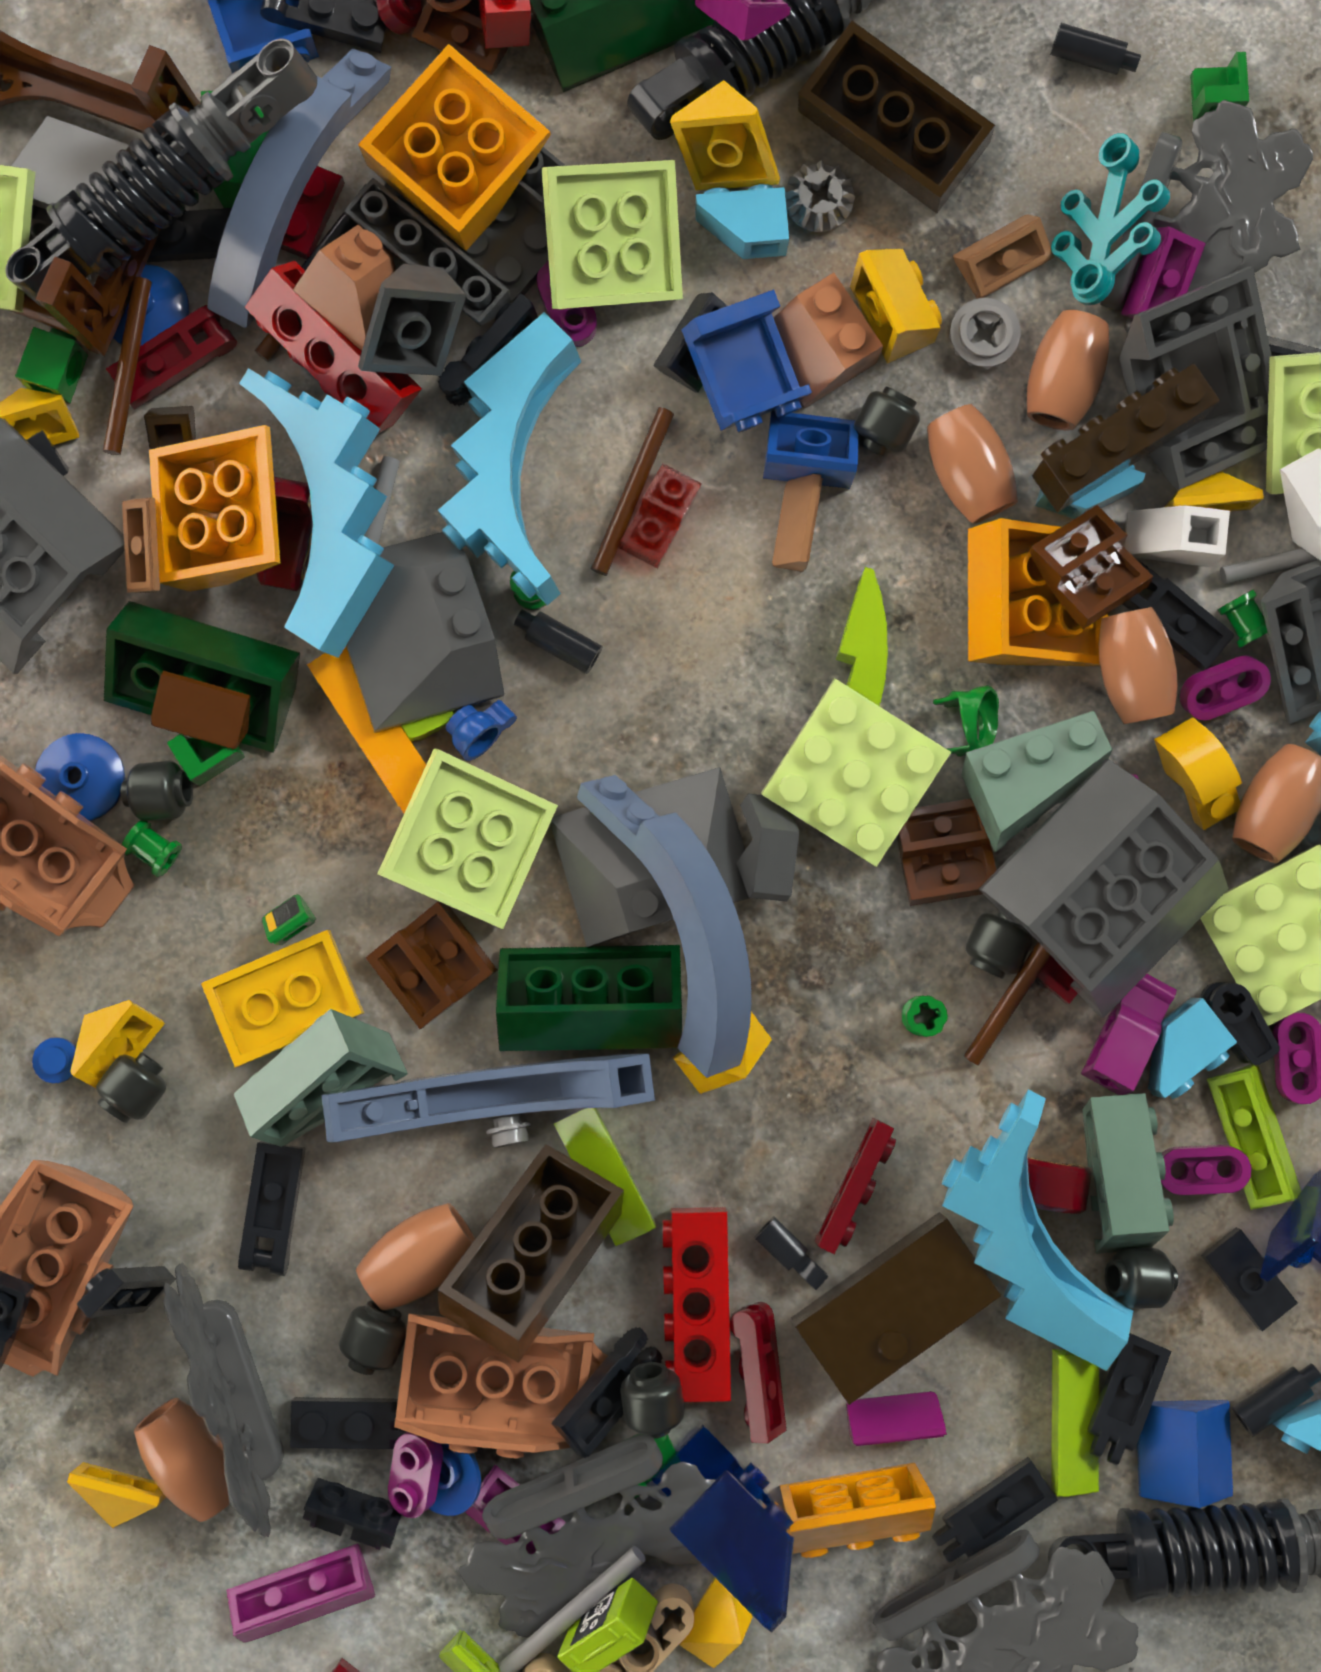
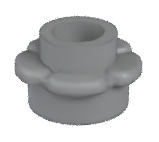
[486,1114,531,1148]

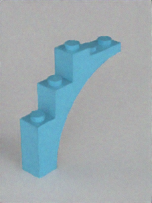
[438,312,581,606]
[239,368,394,658]
[942,1089,1133,1371]

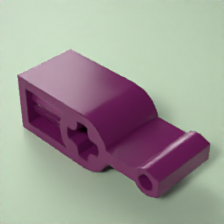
[1081,974,1177,1095]

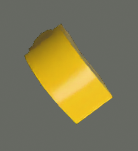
[1154,717,1242,830]

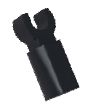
[755,1216,829,1290]

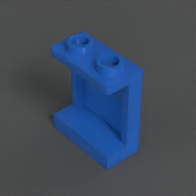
[207,0,319,73]
[681,290,812,433]

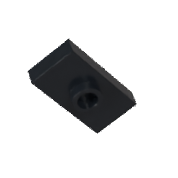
[1201,1227,1298,1331]

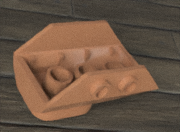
[0,755,134,936]
[0,1160,134,1377]
[394,1314,608,1458]

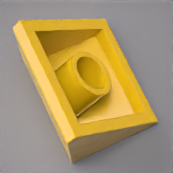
[670,80,780,191]

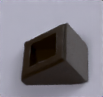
[144,406,196,449]

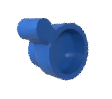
[446,700,517,761]

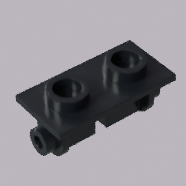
[303,1478,402,1551]

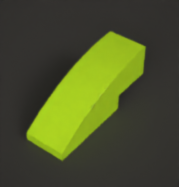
[835,567,888,706]

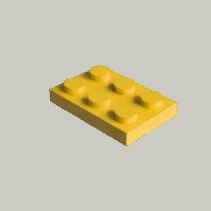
[201,930,364,1067]

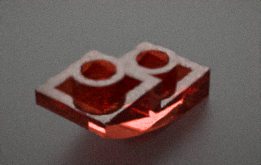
[619,463,702,569]

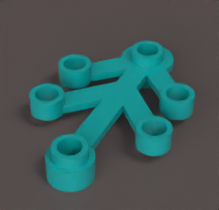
[1051,133,1170,305]

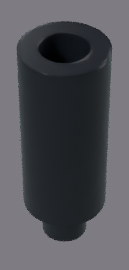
[1050,22,1141,75]
[514,609,603,674]
[1232,1363,1321,1437]

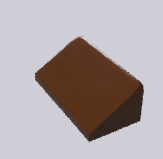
[151,671,251,749]

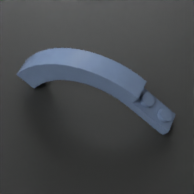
[207,48,391,328]
[577,775,752,1078]
[322,1054,655,1143]

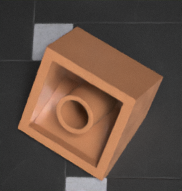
[293,225,396,351]
[774,272,883,409]

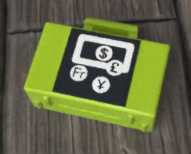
[557,1578,658,1672]

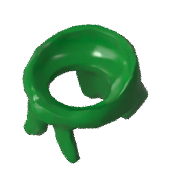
[933,685,999,757]

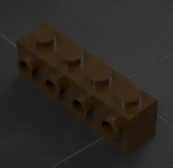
[1032,363,1220,513]

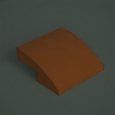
[412,0,509,75]
[1029,505,1153,629]
[897,798,997,906]
[366,901,498,1029]

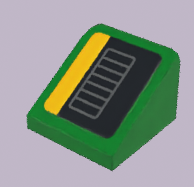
[262,894,316,945]

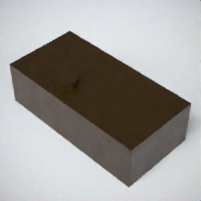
[798,20,995,214]
[438,1144,624,1363]
[791,1212,1001,1405]

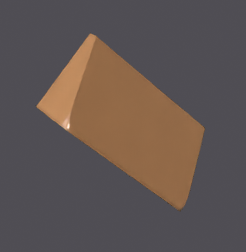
[953,214,1055,299]
[772,474,823,572]
[122,497,160,593]

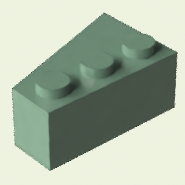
[961,711,1112,853]
[234,1009,408,1147]
[1082,1093,1174,1254]

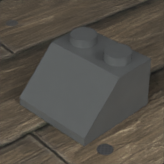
[358,264,466,376]

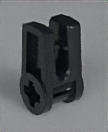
[1199,982,1280,1066]

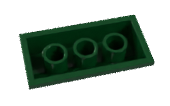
[529,0,715,92]
[104,601,300,753]
[496,945,682,1051]

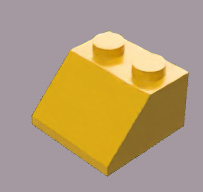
[850,249,942,364]

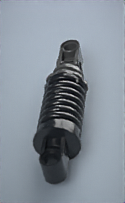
[627,0,873,140]
[5,39,317,307]
[1048,1498,1321,1603]

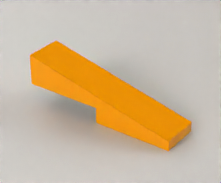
[307,647,426,813]

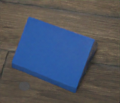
[763,411,858,489]
[1137,1400,1233,1508]

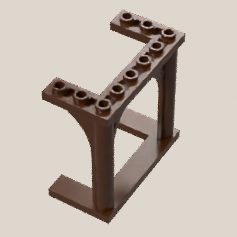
[0,30,201,357]

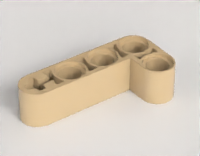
[523,1583,694,1672]

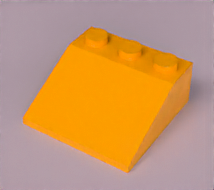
[358,44,551,251]
[149,425,280,592]
[968,518,1108,666]
[779,1462,936,1558]

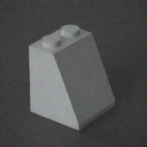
[11,116,131,280]

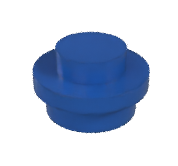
[32,1037,76,1083]

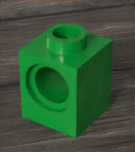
[15,327,88,404]

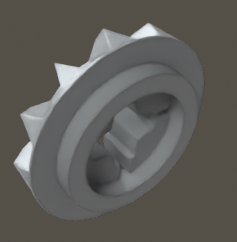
[785,160,855,232]
[949,298,1021,370]

